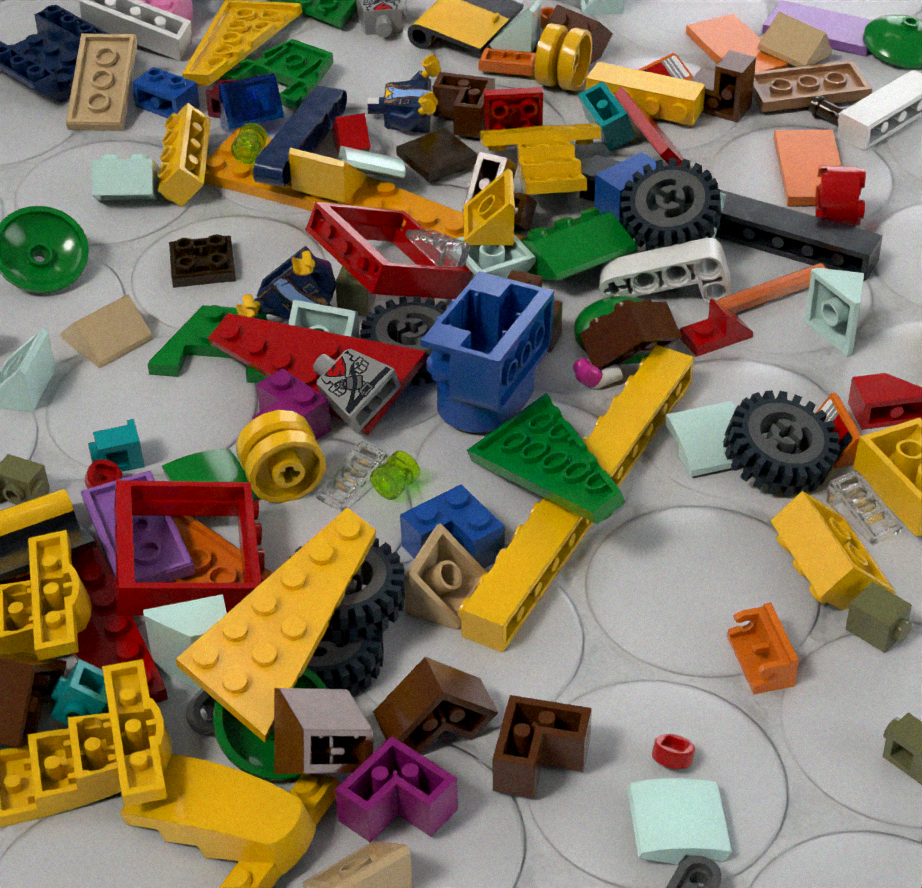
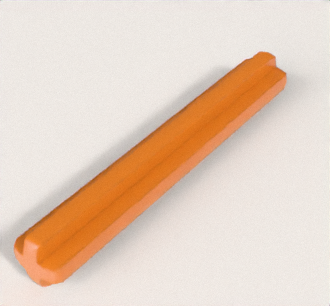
[717,263,828,314]

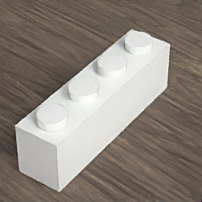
[80,0,191,61]
[837,70,922,151]

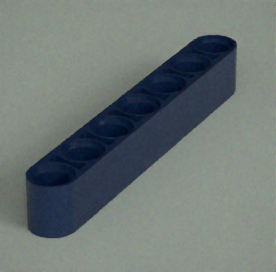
[253,86,347,187]

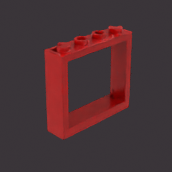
[305,202,473,299]
[114,480,267,616]

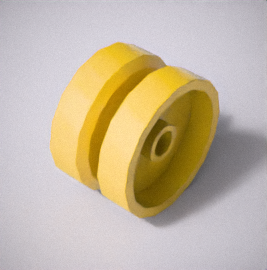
[534,23,592,92]
[236,410,326,503]

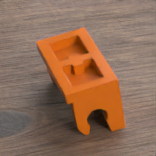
[727,602,799,694]

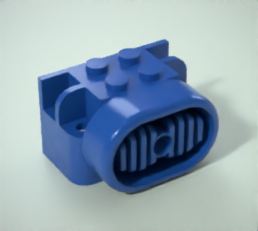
[421,271,554,433]

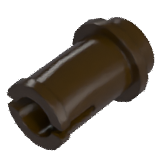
[808,96,846,126]

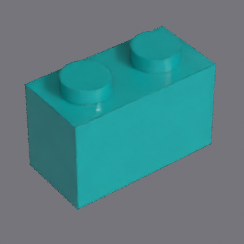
[578,81,635,151]

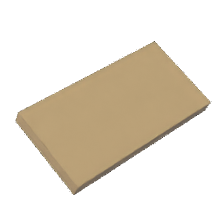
[66,33,138,131]

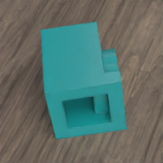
[88,419,144,472]

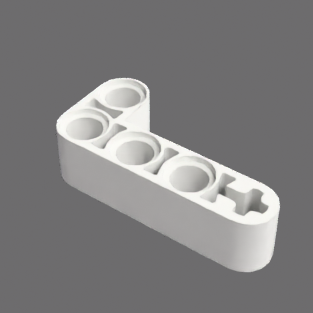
[599,238,731,304]

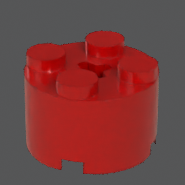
[815,166,866,227]

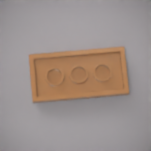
[752,60,872,113]

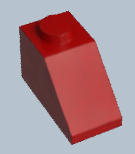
[331,113,371,155]
[848,373,922,430]

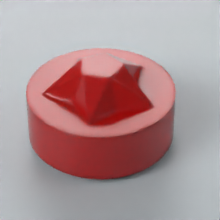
[85,459,123,489]
[652,734,695,769]

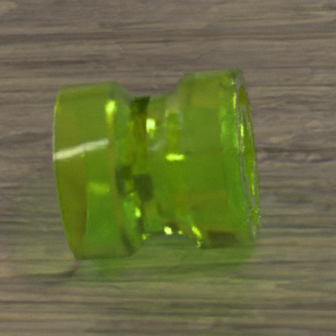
[231,123,268,164]
[370,450,420,500]

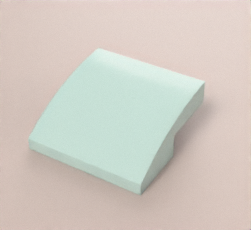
[338,146,406,180]
[666,401,736,477]
[627,778,732,865]

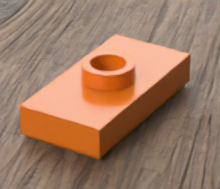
[478,48,536,76]

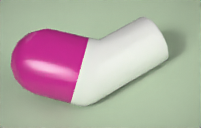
[573,358,623,389]

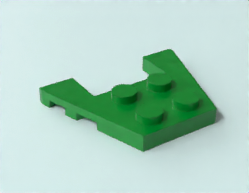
[220,39,334,110]
[147,305,268,383]

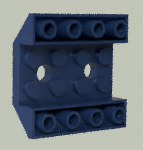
[0,4,108,103]

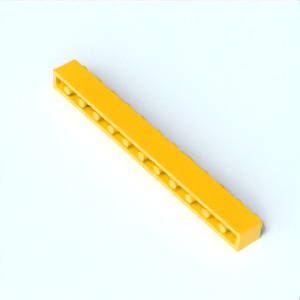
[458,345,694,653]

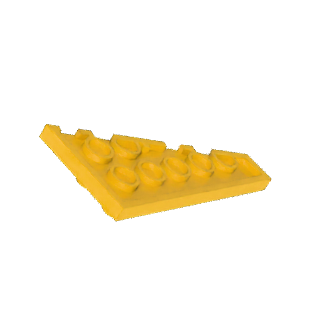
[182,0,302,87]
[176,507,376,743]

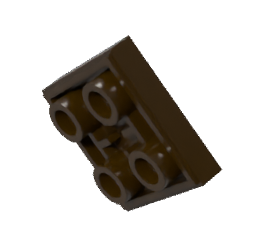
[396,128,478,182]
[169,234,236,288]

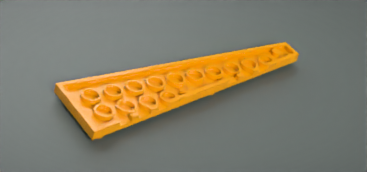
[204,126,524,248]

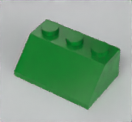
[519,207,637,281]

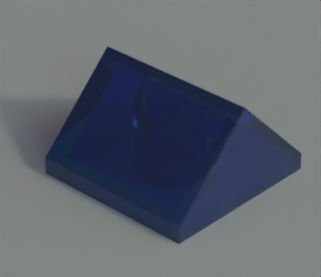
[219,73,285,129]

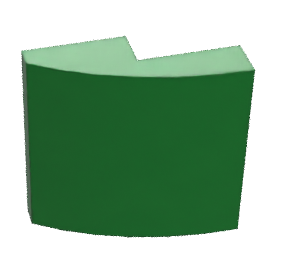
[162,449,258,518]

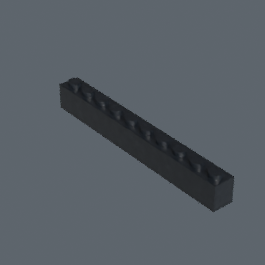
[580,155,883,281]

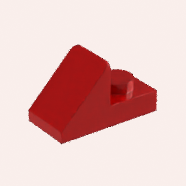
[680,299,753,357]

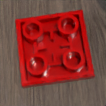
[484,87,543,131]

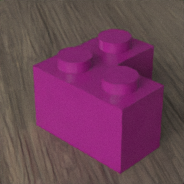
[252,368,331,440]
[335,736,458,843]

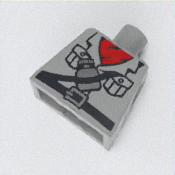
[356,0,407,37]
[313,349,401,434]

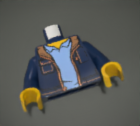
[367,54,441,133]
[236,246,336,320]

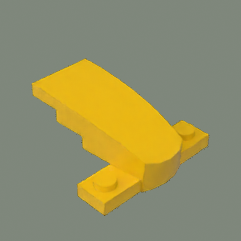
[480,123,601,195]
[0,530,92,661]
[0,659,172,828]
[120,753,340,888]

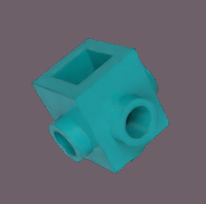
[49,659,109,725]

